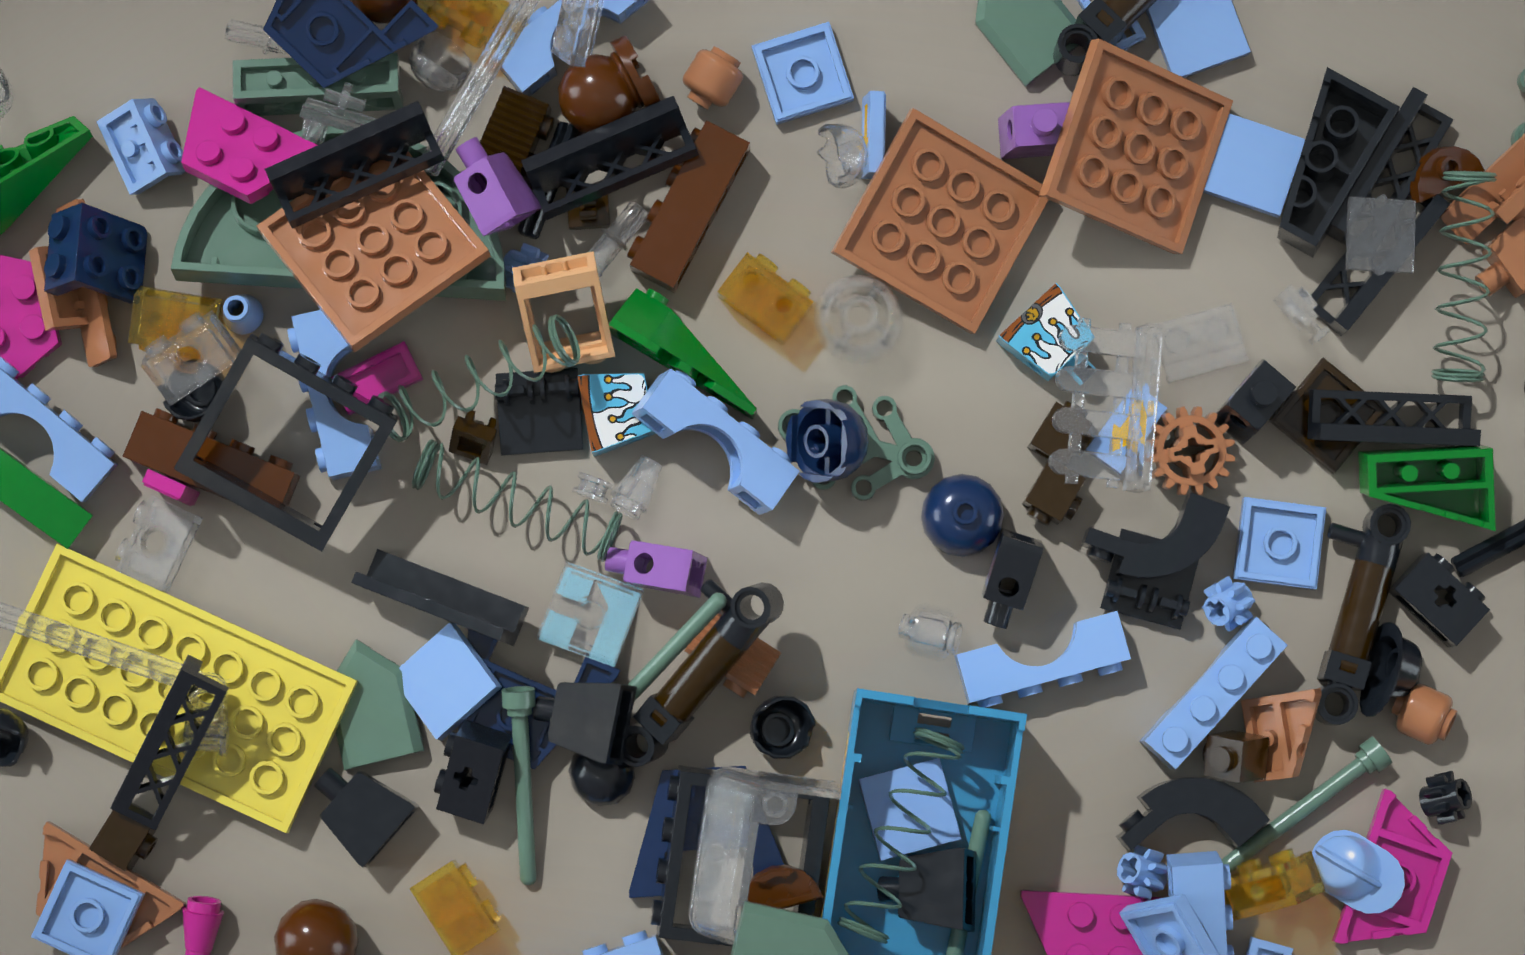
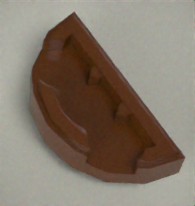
[1410,146,1485,203]
[740,865,824,911]

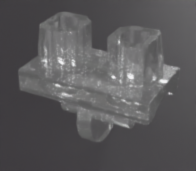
[299,82,377,144]

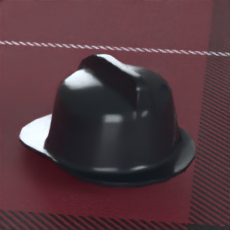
[1360,622,1422,717]

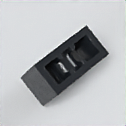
[1389,552,1490,647]
[434,720,512,825]

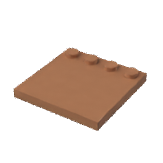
[1039,39,1233,254]
[831,108,1048,334]
[256,152,491,353]

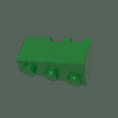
[1358,445,1496,531]

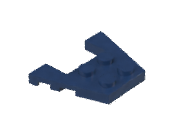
[263,0,439,88]
[458,629,621,770]
[629,766,784,898]

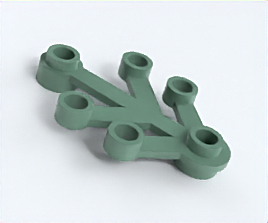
[778,385,935,501]

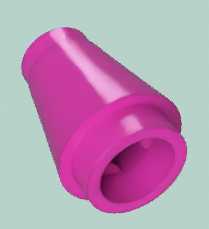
[182,896,224,955]

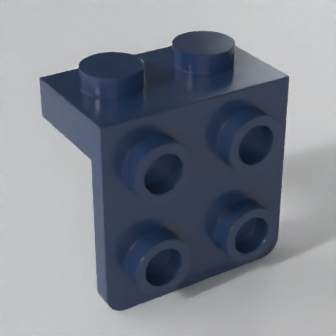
[44,203,148,304]

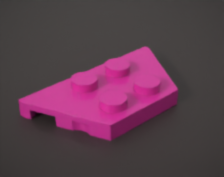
[181,87,317,204]
[0,255,62,379]
[1332,789,1453,944]
[1020,890,1165,955]

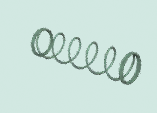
[1431,171,1497,382]
[378,314,580,442]
[412,439,623,562]
[837,727,965,944]

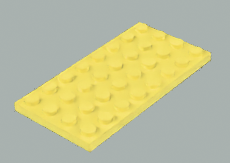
[0,544,358,833]

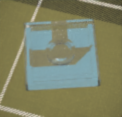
[537,561,644,667]

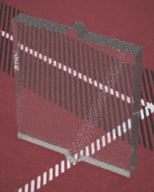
[1345,194,1416,276]

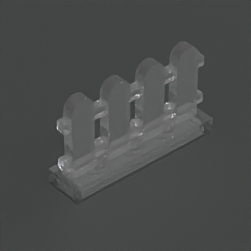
[1048,317,1164,493]

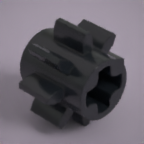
[1419,771,1472,825]

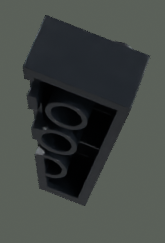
[1277,67,1400,258]

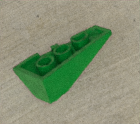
[0,116,93,235]
[609,288,757,420]

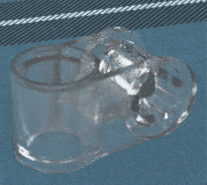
[183,672,229,756]

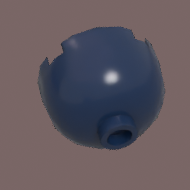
[785,399,869,483]
[921,474,1004,557]

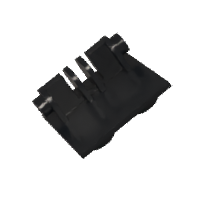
[495,368,583,456]
[1100,528,1199,630]

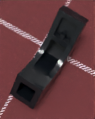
[1080,493,1230,580]
[1116,777,1270,851]

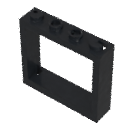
[174,333,399,552]
[650,765,831,947]

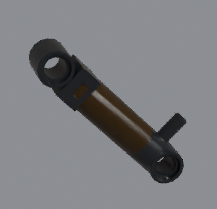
[1053,0,1157,76]
[1315,504,1411,725]
[623,579,784,767]

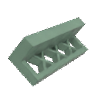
[233,53,403,116]

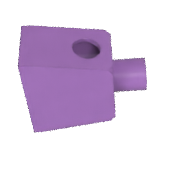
[998,102,1070,159]
[454,137,541,236]
[605,540,708,598]

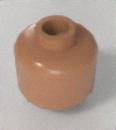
[683,46,743,110]
[1391,684,1458,745]

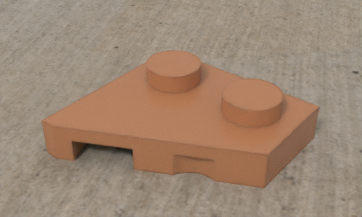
[1241,688,1322,783]

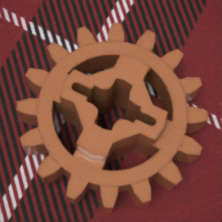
[1144,406,1235,495]

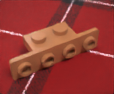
[1440,133,1525,244]
[29,199,117,367]

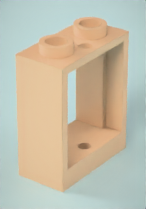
[512,251,615,373]

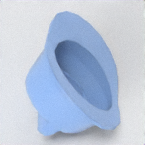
[1310,830,1405,914]

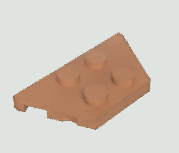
[36,821,187,949]

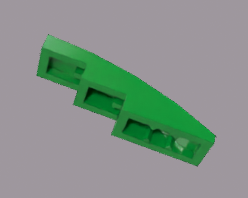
[0,447,93,549]

